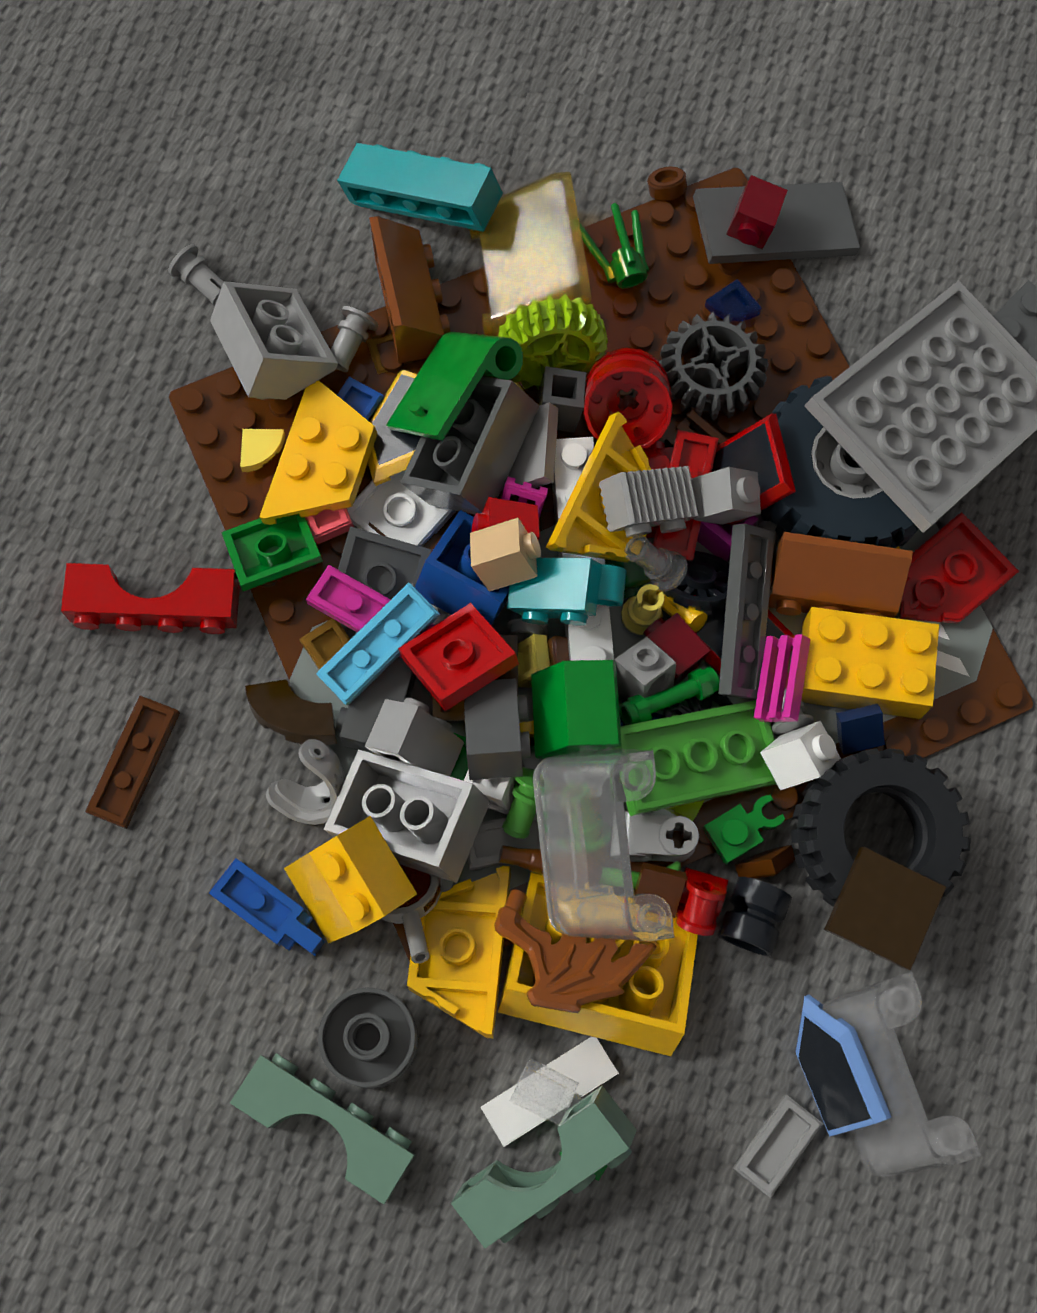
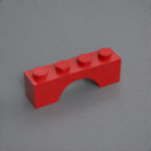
[61,563,240,634]

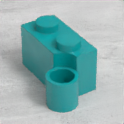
[507,558,627,626]

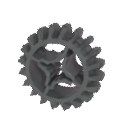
[659,311,768,421]

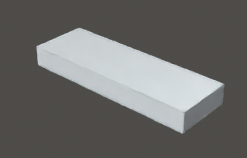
[481,1036,619,1147]

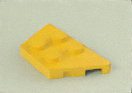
[259,380,378,525]
[546,412,651,562]
[407,866,511,1039]

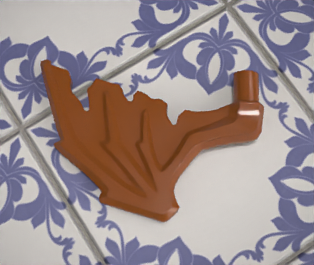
[494,890,657,1013]

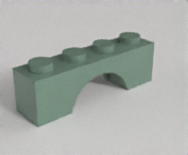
[230,1053,416,1204]
[451,1085,637,1248]

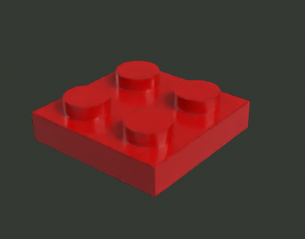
[398,603,520,711]

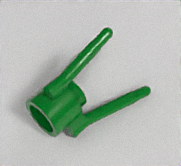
[571,203,649,289]

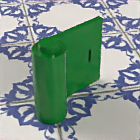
[386,332,523,441]

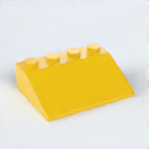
[498,872,698,1056]

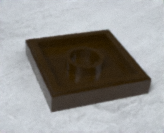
[824,847,946,970]

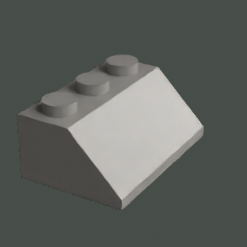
[210,281,338,400]

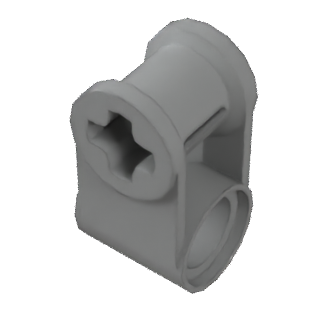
[613,811,699,862]

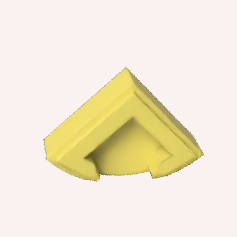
[240,429,285,472]

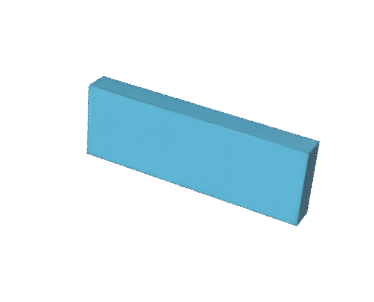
[316,583,441,705]

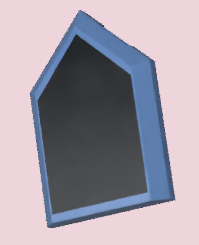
[796,995,891,1137]

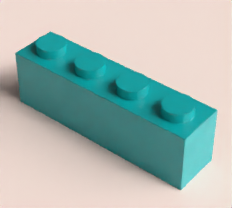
[337,143,503,232]

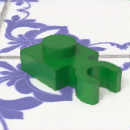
[702,795,785,865]

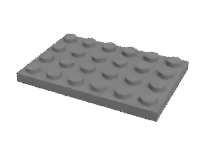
[805,280,1037,533]

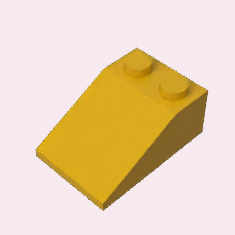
[284,816,417,944]

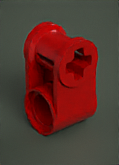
[676,867,728,936]

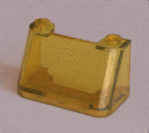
[469,171,591,336]

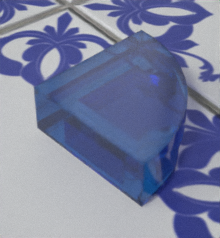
[705,279,762,321]

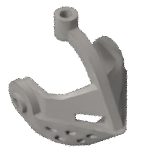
[266,739,346,825]

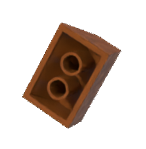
[369,216,451,363]
[768,532,913,618]

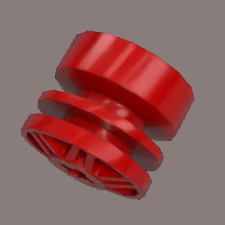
[584,348,673,449]

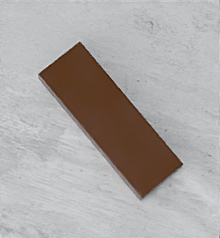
[85,696,180,829]

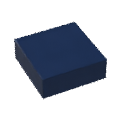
[836,703,885,755]

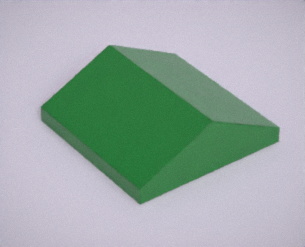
[221,514,323,591]
[531,660,622,759]

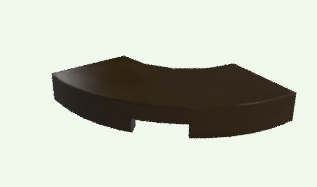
[245,679,337,745]

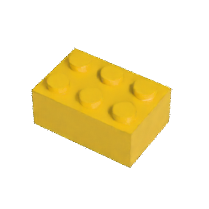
[801,607,939,719]

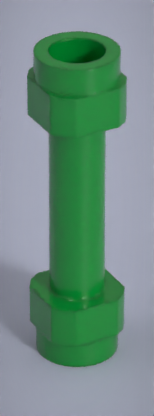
[619,667,720,725]

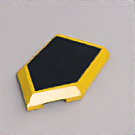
[368,370,421,486]

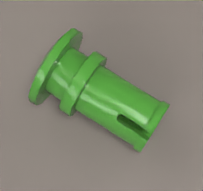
[502,767,556,839]

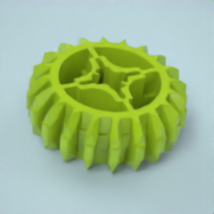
[498,293,608,389]

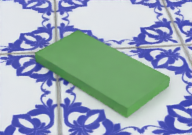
[612,700,777,817]

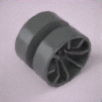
[318,987,419,1089]

